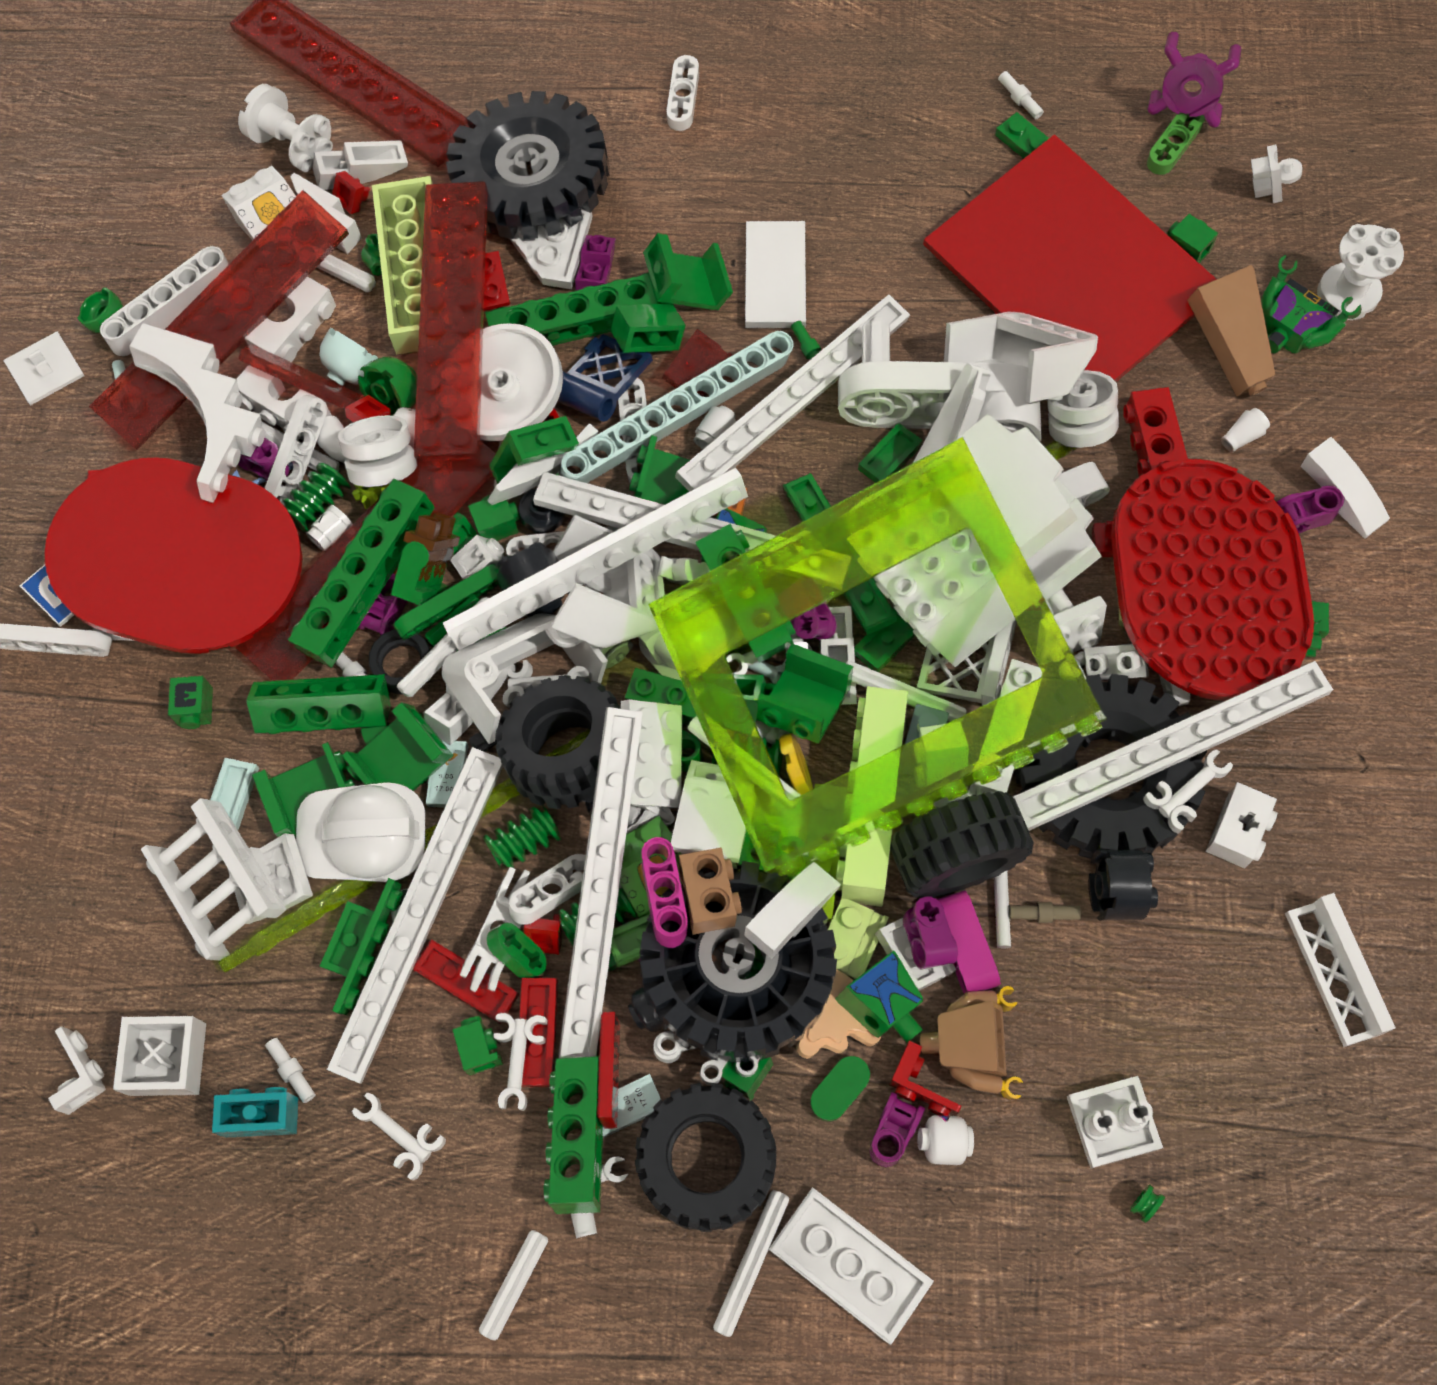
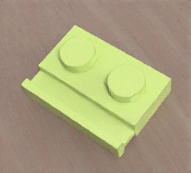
[828,899,889,979]

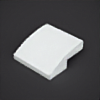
[227,833,313,924]

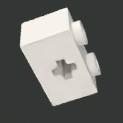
[1205,782,1278,869]

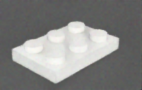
[621,700,682,808]

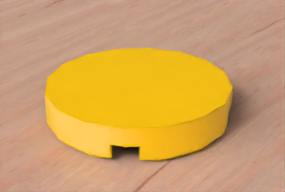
[779,733,814,800]

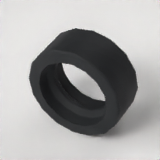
[369,629,430,694]

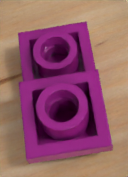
[575,235,616,290]

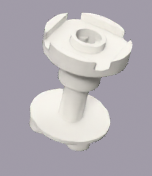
[238,84,333,172]
[1317,224,1404,320]

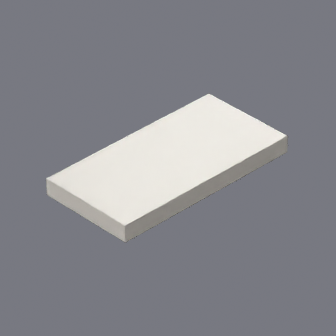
[745,221,806,328]
[769,1187,934,1345]

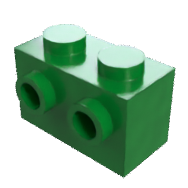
[611,303,686,353]

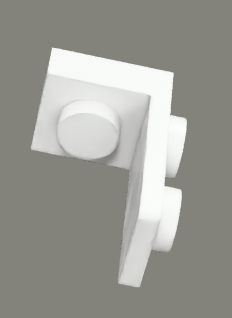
[48,1026,106,1115]

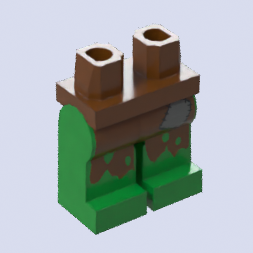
[391,512,460,605]

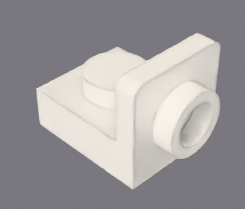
[450,535,504,580]

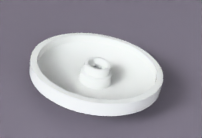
[440,324,563,441]

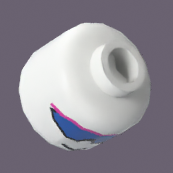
[918,1115,974,1165]

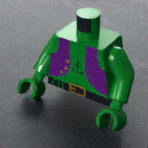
[1261,255,1362,354]

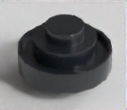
[519,488,565,533]

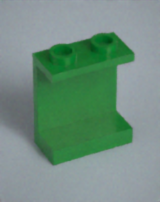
[643,233,733,310]
[489,416,579,484]
[629,435,690,505]
[757,643,854,744]
[342,702,454,791]
[252,742,355,838]

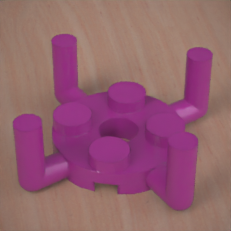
[1147,32,1242,128]

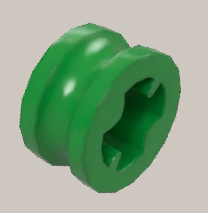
[1129,1184,1165,1223]

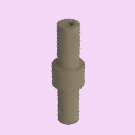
[1009,902,1081,923]

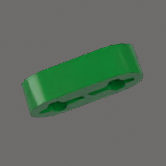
[487,923,547,979]

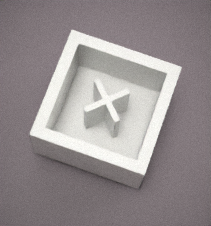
[113,1016,206,1096]

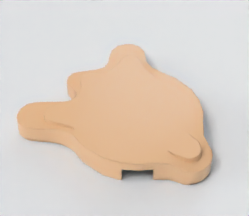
[796,969,881,1059]

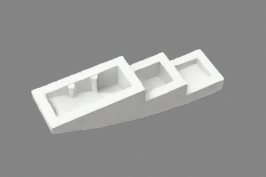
[487,423,599,505]

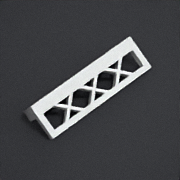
[1285,893,1395,1047]

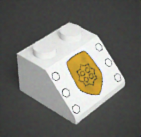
[222,166,310,249]

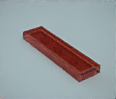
[238,344,364,409]

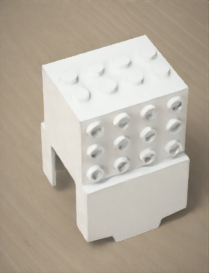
[847,414,1102,667]

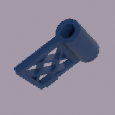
[557,334,653,422]

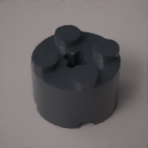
[497,542,571,618]
[1088,850,1158,921]

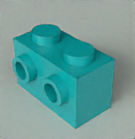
[212,1087,298,1138]

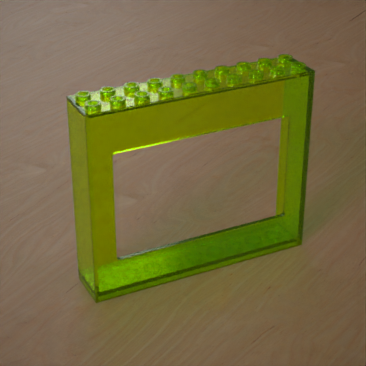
[648,437,1107,877]

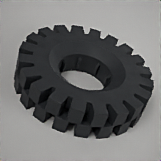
[1015,674,1207,859]

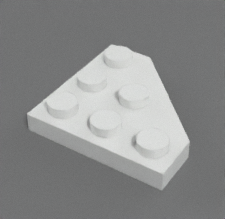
[510,208,593,289]

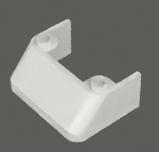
[944,312,1098,403]
[551,515,666,648]
[442,613,608,744]

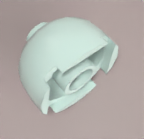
[319,327,378,386]

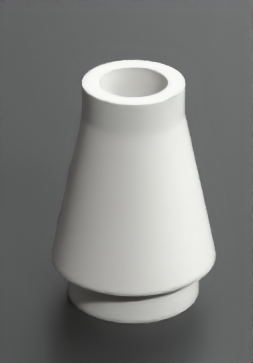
[1221,408,1270,453]

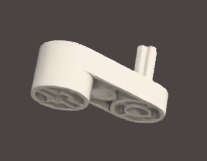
[838,320,1042,441]

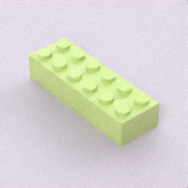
[372,176,456,355]
[836,686,908,907]

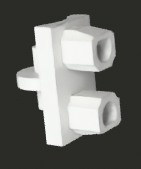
[1251,145,1302,203]
[1084,644,1149,680]

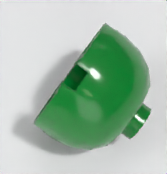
[358,357,419,416]

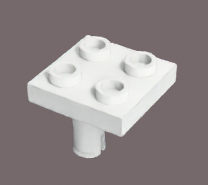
[1036,588,1107,666]
[1067,1076,1163,1169]

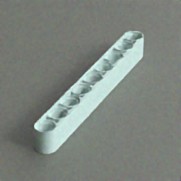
[559,331,793,483]

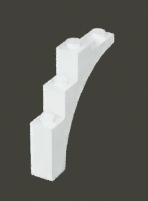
[129,323,265,503]

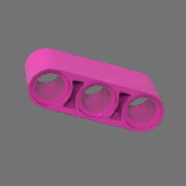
[642,837,687,948]
[934,890,1001,994]

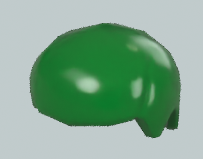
[77,287,123,333]

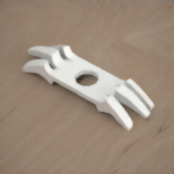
[460,867,536,992]

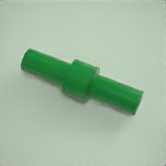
[791,321,822,360]

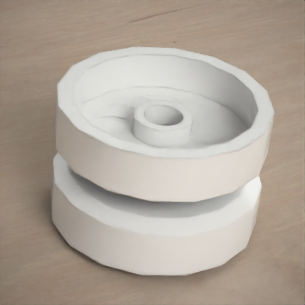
[1047,370,1119,448]
[338,415,417,487]

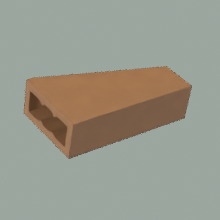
[1187,265,1276,397]

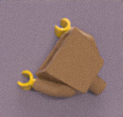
[920,986,1023,1099]

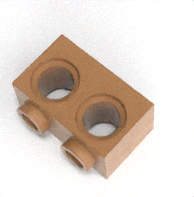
[678,847,742,935]

